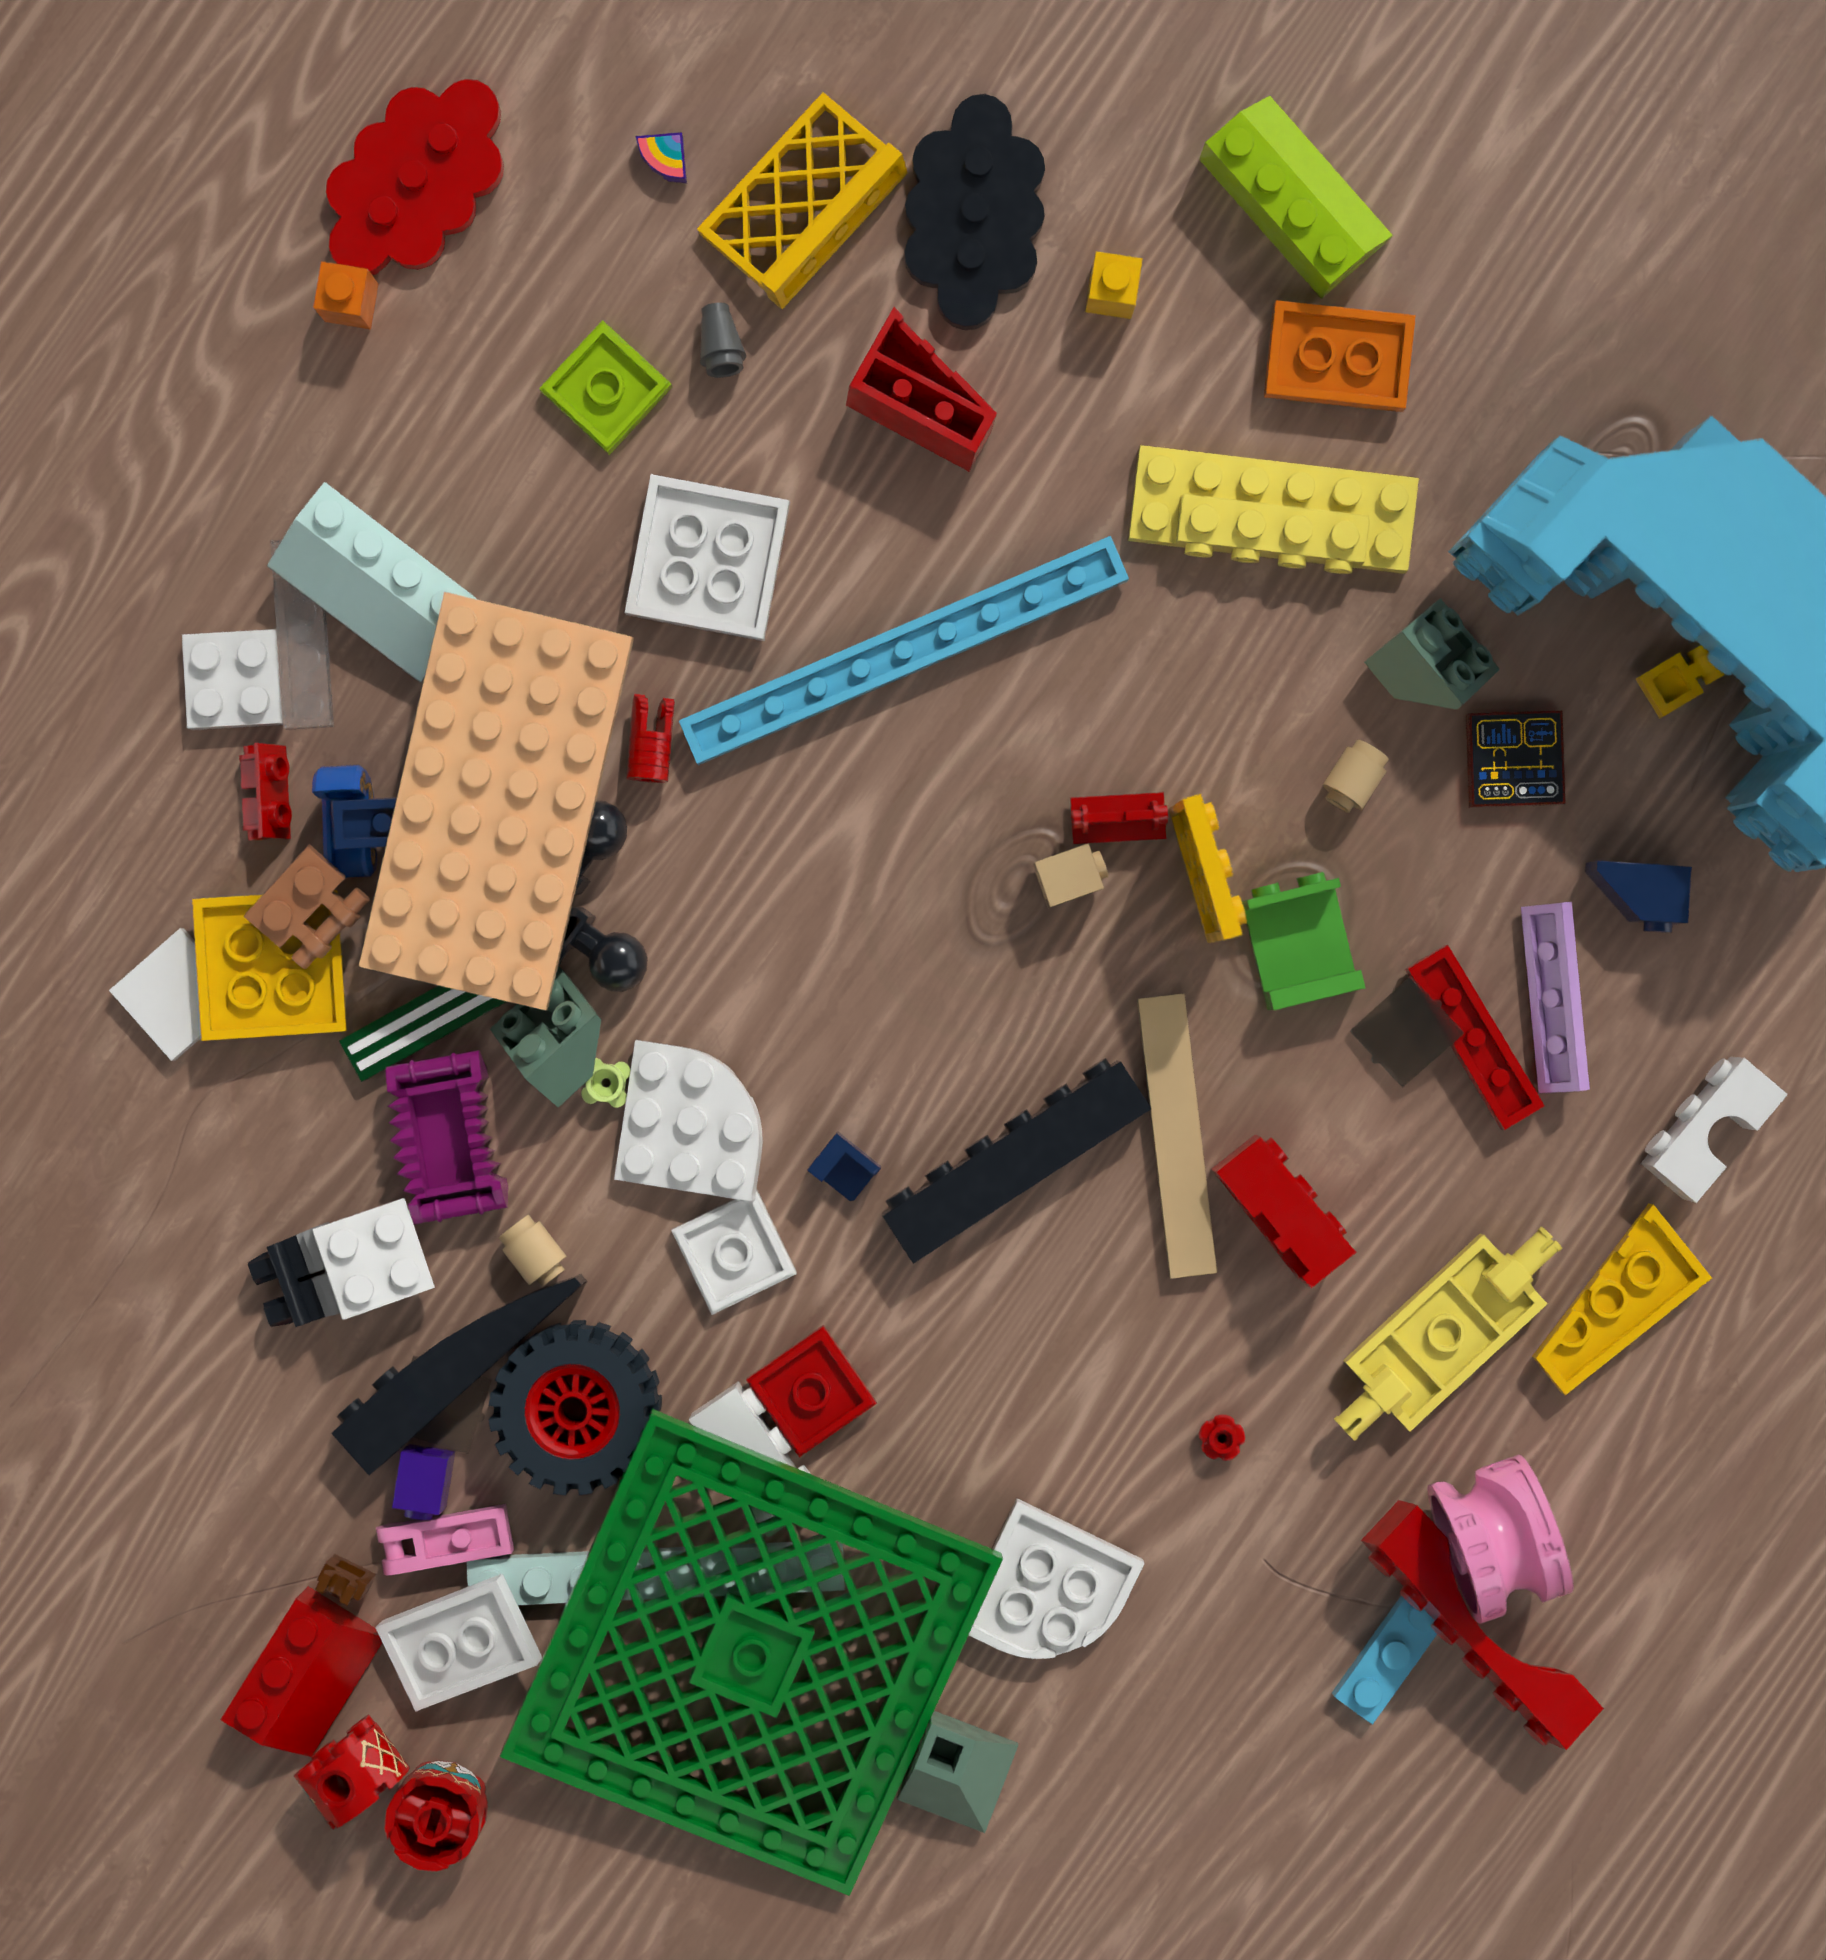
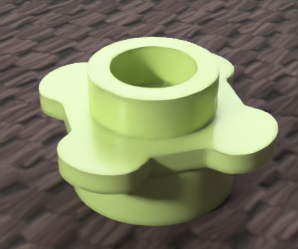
[581,1058,631,1108]

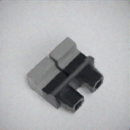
[248,1222,340,1327]

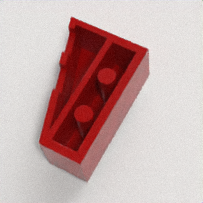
[1211,1135,1357,1289]

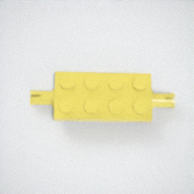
[1334,1227,1562,1441]

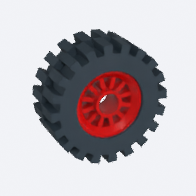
[488,1320,662,1496]

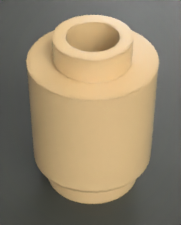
[1322,740,1389,813]
[498,1214,566,1287]

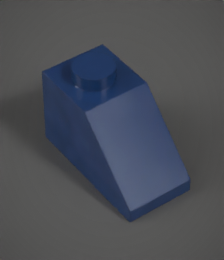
[1585,861,1692,933]

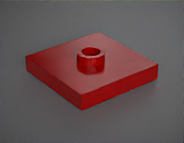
[746,1325,877,1458]

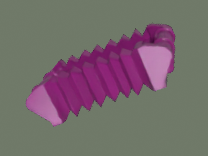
[385,1050,509,1225]

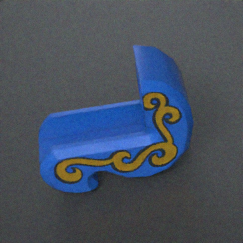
[312,765,377,878]

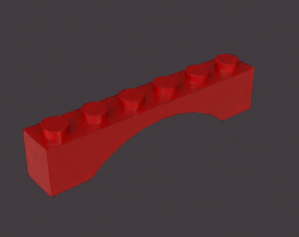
[1361,1500,1604,1750]

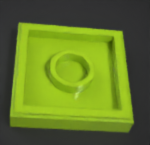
[539,320,672,455]

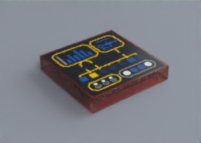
[1466,710,1566,808]

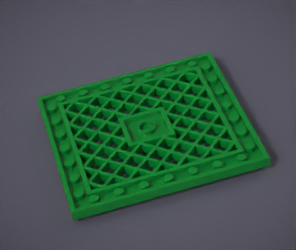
[500,1409,1003,1896]

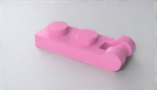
[376,1504,514,1576]

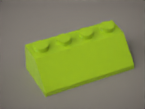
[1199,96,1393,299]

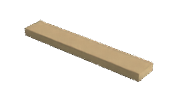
[1137,993,1217,1278]

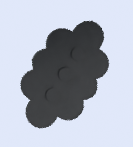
[904,94,1045,330]

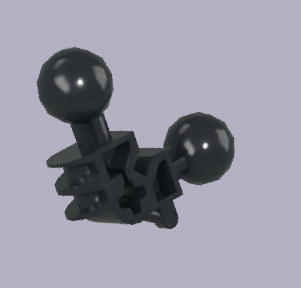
[558,801,648,992]

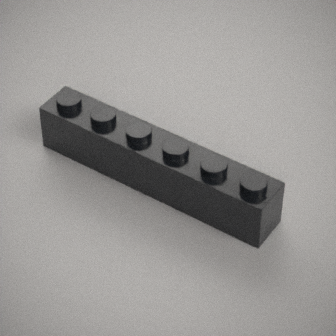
[882,1058,1151,1264]

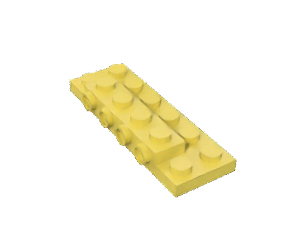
[1128,445,1419,574]

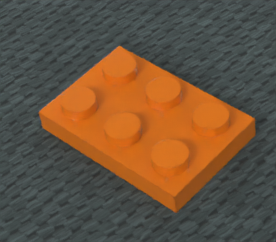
[1264,300,1416,412]

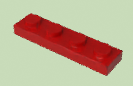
[1405,945,1545,1130]

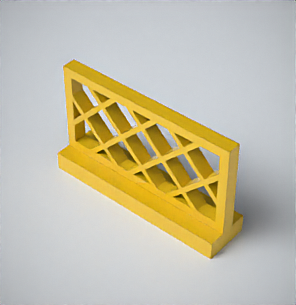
[697,92,908,309]

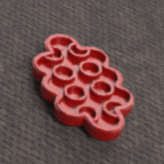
[326,79,504,275]

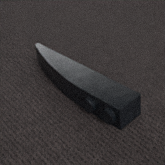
[331,1274,587,1475]

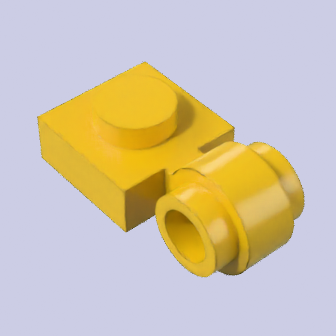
[1635,645,1725,719]

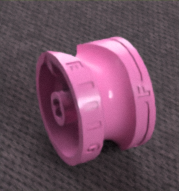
[1427,1455,1573,1624]

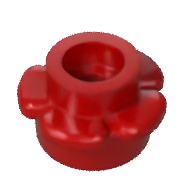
[1199,1414,1245,1461]

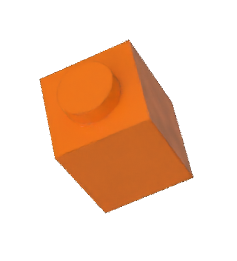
[313,261,379,330]

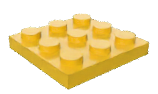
[1168,794,1247,943]
[192,890,347,1041]

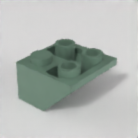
[1364,598,1500,710]
[490,967,601,1107]
[897,1711,1018,1833]

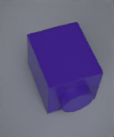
[392,1444,455,1520]

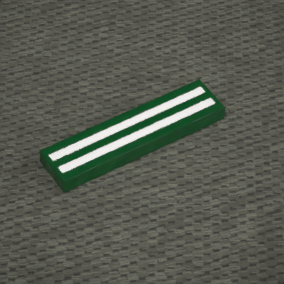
[339,985,508,1082]

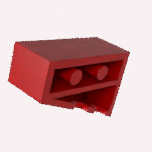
[846,307,997,472]

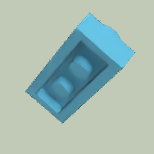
[1332,1595,1437,1725]

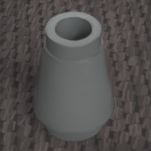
[700,303,746,378]

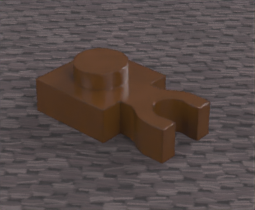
[315,1554,376,1606]

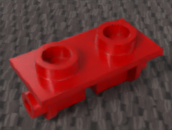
[239,743,292,840]
[1070,792,1168,844]

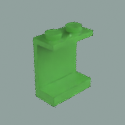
[1242,872,1366,1010]

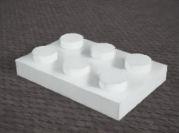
[375,1573,542,1712]

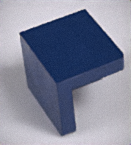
[807,1131,881,1201]

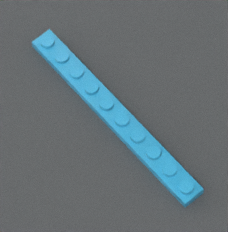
[679,536,1129,765]

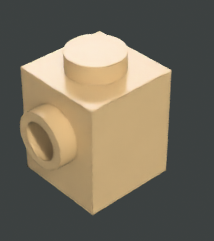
[1032,843,1108,908]

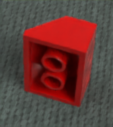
[220,1586,383,1757]

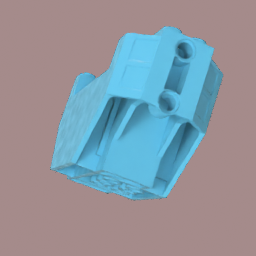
[1448,416,1826,872]

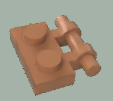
[244,844,370,969]

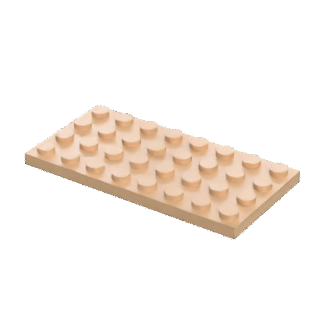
[359,592,634,1010]

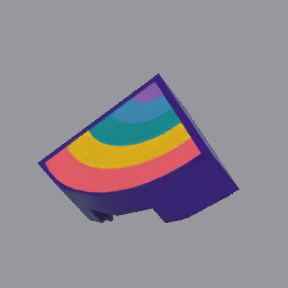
[635,132,687,184]

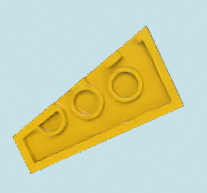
[1532,1203,1712,1395]

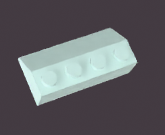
[267,482,478,683]

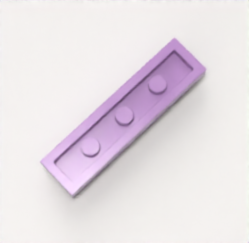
[1521,902,1590,1093]

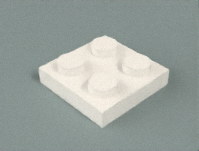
[182,629,285,730]
[312,1198,435,1320]

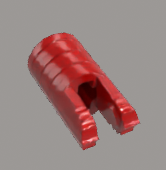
[626,694,675,783]

